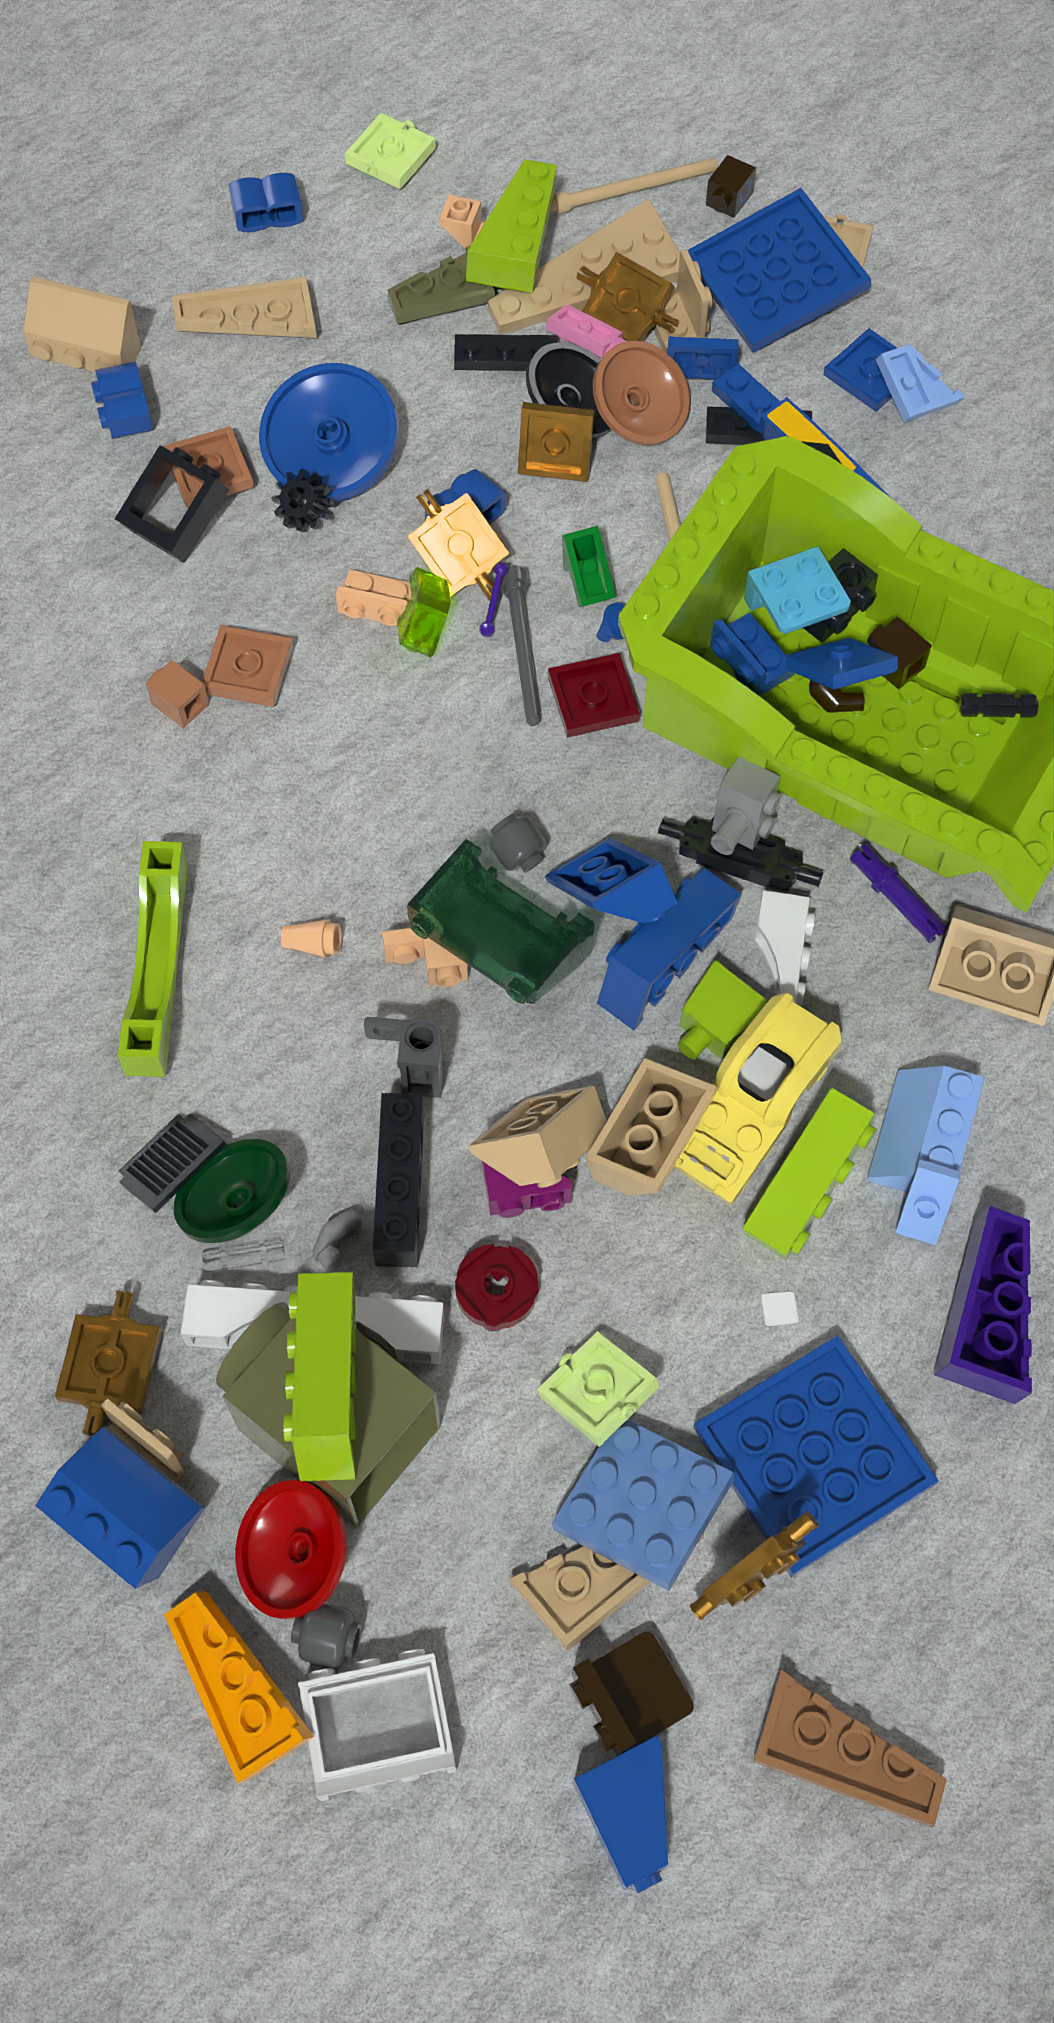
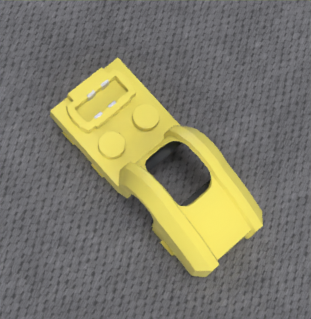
[674,993,842,1206]

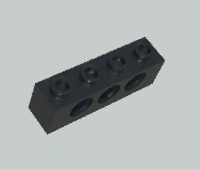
[373,1093,425,1267]

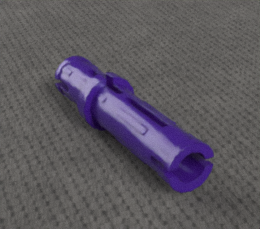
[850,843,948,943]

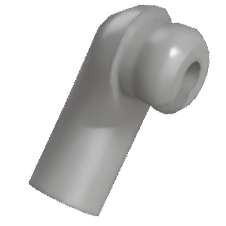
[312,1209,361,1269]

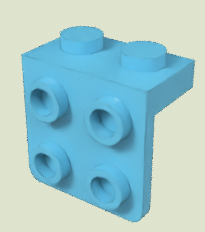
[744,546,850,633]

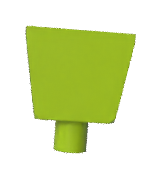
[677,960,769,1060]

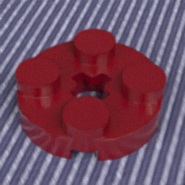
[455,1244,539,1332]

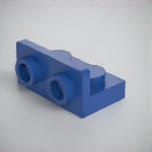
[667,336,739,379]
[710,613,795,696]

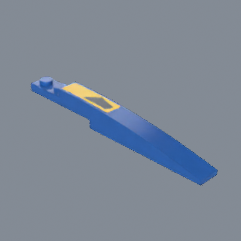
[711,364,892,499]

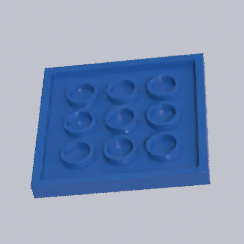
[688,188,871,353]
[693,1335,939,1578]

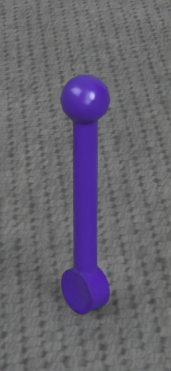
[479,562,508,637]

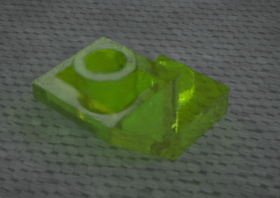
[397,567,451,658]

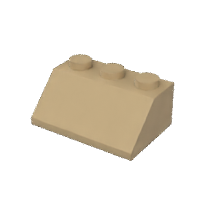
[23,276,141,372]
[928,905,1054,1026]
[585,1058,718,1196]
[468,1085,607,1188]

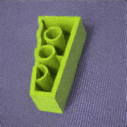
[466,159,557,293]
[742,1087,877,1261]
[284,1272,356,1481]

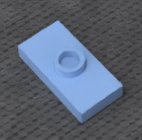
[895,1159,961,1246]

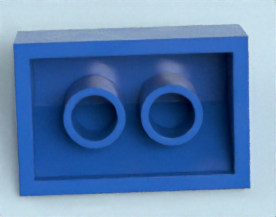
[545,837,678,924]
[35,1426,206,1589]

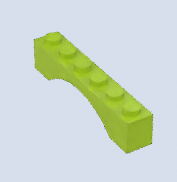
[117,841,188,1077]

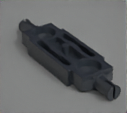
[658,817,824,891]

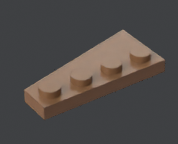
[753,1670,947,1828]

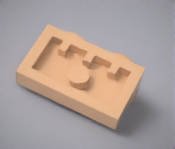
[336,569,420,628]

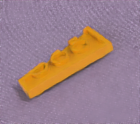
[164,1591,314,1783]

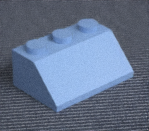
[867,1065,985,1193]

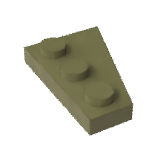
[387,245,495,324]

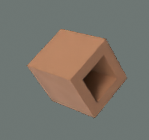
[146,660,209,729]

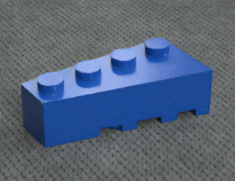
[597,868,742,1030]

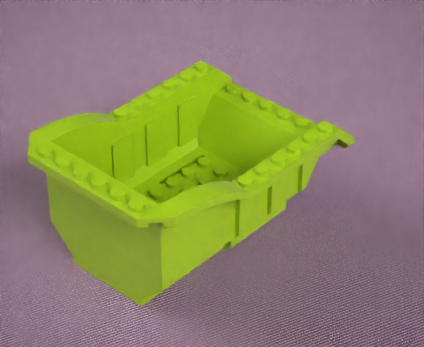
[618,436,1054,913]

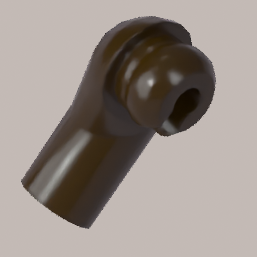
[809,680,865,713]

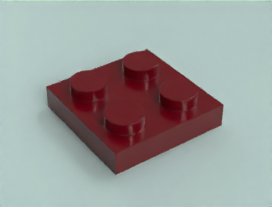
[548,653,640,738]

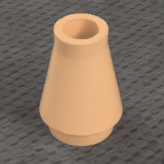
[281,919,342,958]

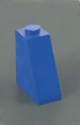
[573,1736,668,1894]

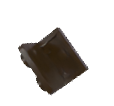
[569,1631,694,1756]

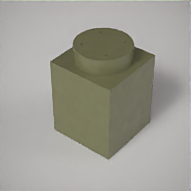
[216,1302,441,1528]

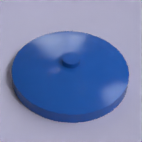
[259,363,400,502]

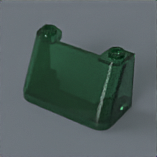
[407,839,595,1004]

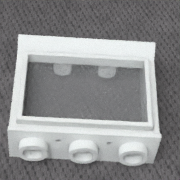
[298,1649,457,1802]

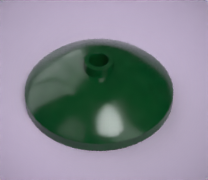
[173,1139,290,1243]

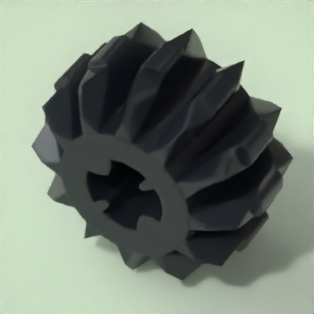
[271,469,334,533]

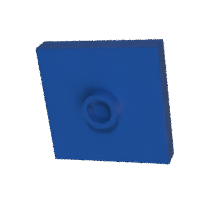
[786,638,898,690]

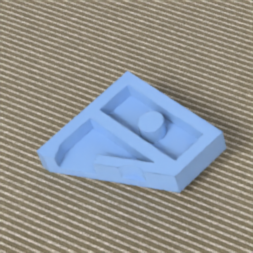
[876,344,965,423]

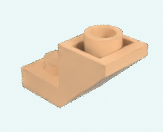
[439,194,485,249]
[382,926,468,987]

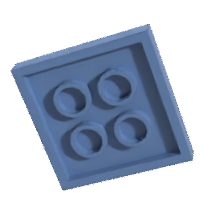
[552,1420,735,1591]

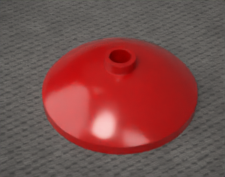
[235,1480,347,1619]

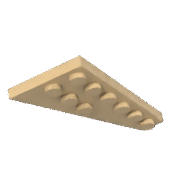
[488,199,680,335]

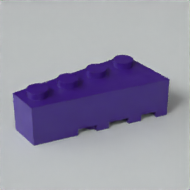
[934,1206,1032,1404]

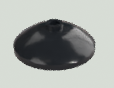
[526,342,610,438]

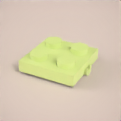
[345,113,436,189]
[537,1331,660,1447]

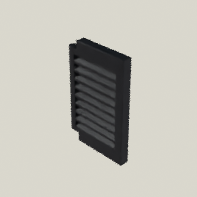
[119,1114,227,1214]

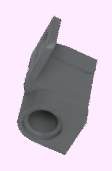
[364,1017,444,1098]

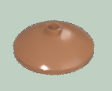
[593,341,690,446]

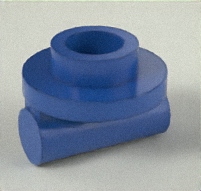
[596,603,625,642]

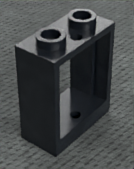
[115,445,229,563]

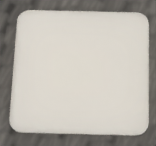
[761,1291,799,1326]

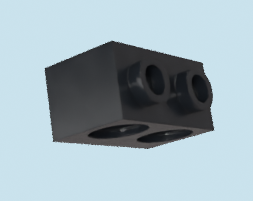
[803,548,878,643]

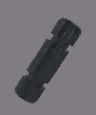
[959,693,1039,718]

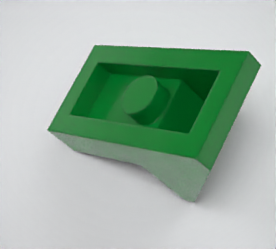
[562,525,616,607]

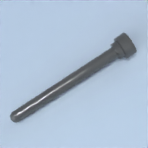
[500,566,541,726]

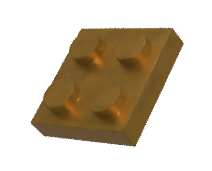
[517,402,594,482]

